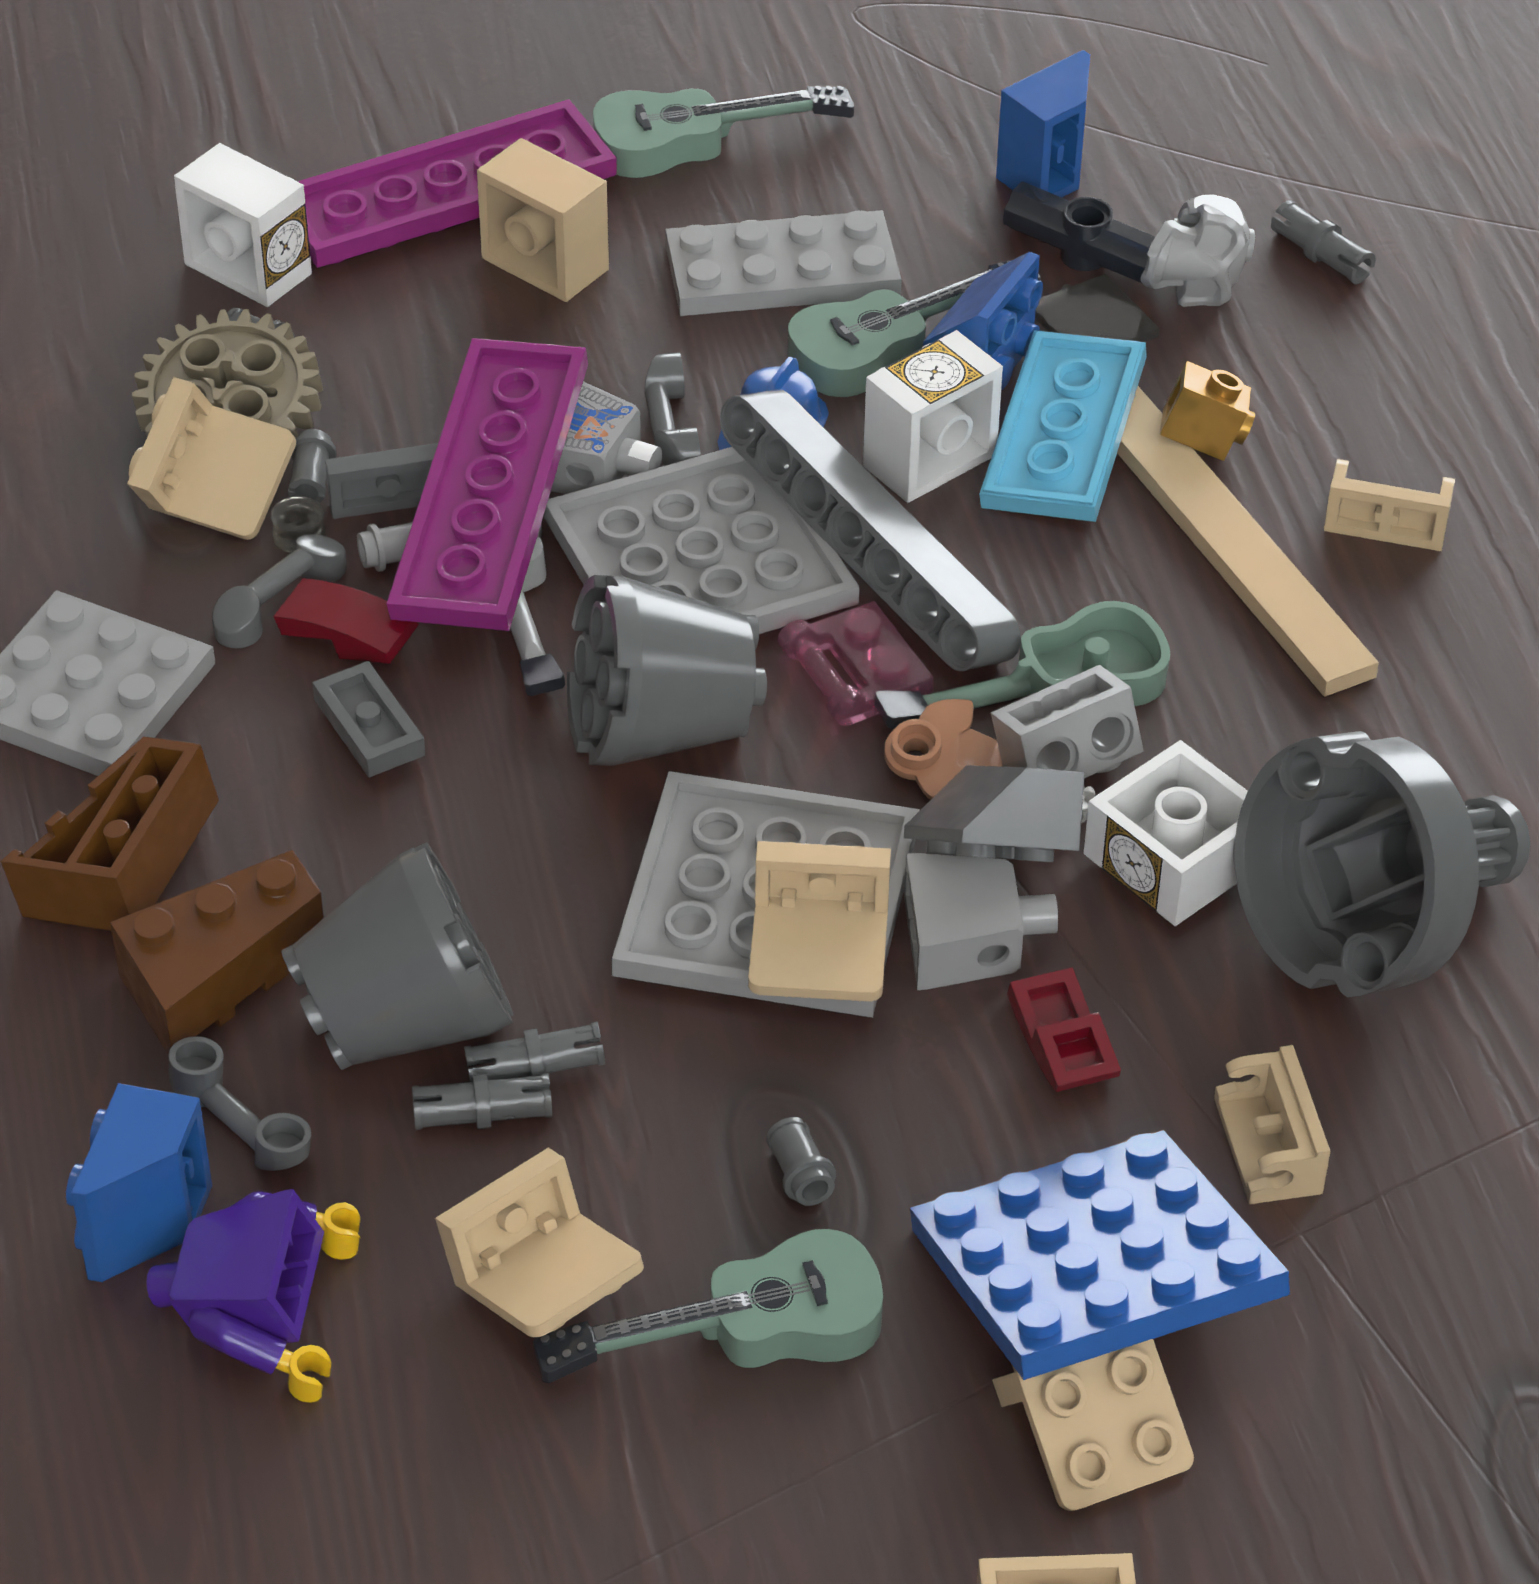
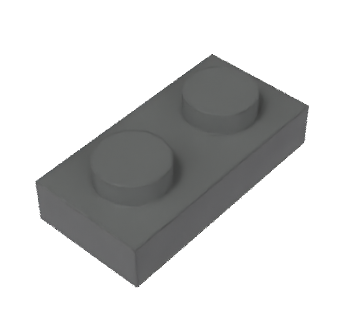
[325,443,438,519]
[312,661,425,778]

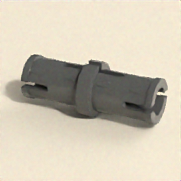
[1270,200,1376,284]
[464,1022,605,1082]
[412,1073,552,1130]

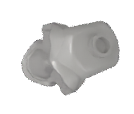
[1141,195,1255,307]

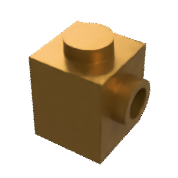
[1160,361,1255,461]

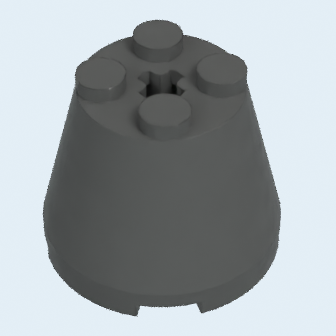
[567,575,767,766]
[281,842,514,1070]

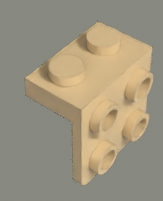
[127,377,296,540]
[748,841,891,1001]
[435,1148,644,1337]
[992,1339,1194,1511]

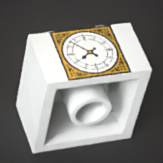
[174,143,312,307]
[863,330,1003,503]
[1084,740,1248,926]

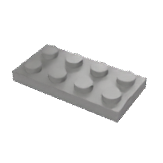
[665,210,901,316]

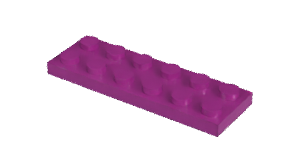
[297,99,617,268]
[387,338,588,631]

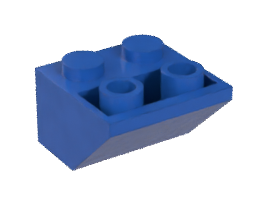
[996,50,1090,197]
[923,252,1043,390]
[66,1083,213,1282]

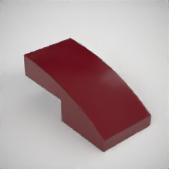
[273,578,419,664]
[1007,967,1121,1092]

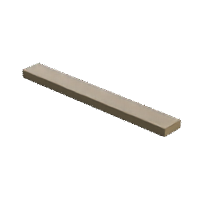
[1117,386,1379,697]

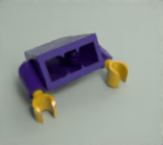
[146,1189,360,1403]

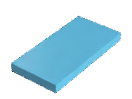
[979,330,1147,522]

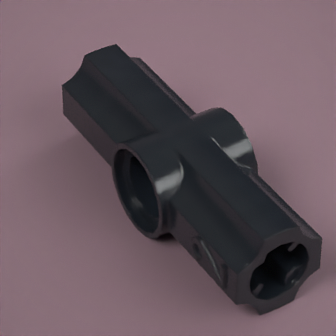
[1003,181,1156,283]

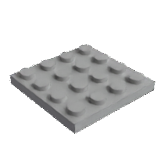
[544,447,859,634]
[612,771,920,1018]

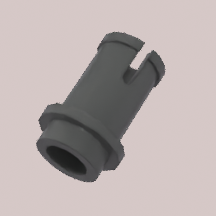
[288,429,337,505]
[766,1117,836,1206]

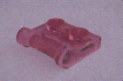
[777,601,933,726]

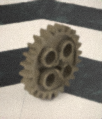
[132,309,323,438]

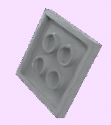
[0,590,215,776]

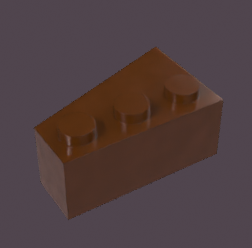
[0,736,219,931]
[110,849,324,1055]

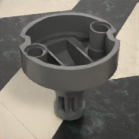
[1234,731,1531,997]

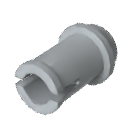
[357,522,413,572]

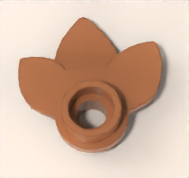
[884,699,1003,800]

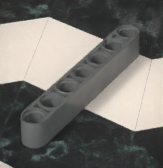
[720,390,1021,671]

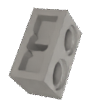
[991,665,1144,778]

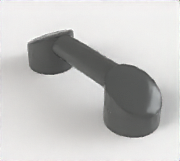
[644,352,701,466]
[212,534,347,649]
[168,1037,311,1171]

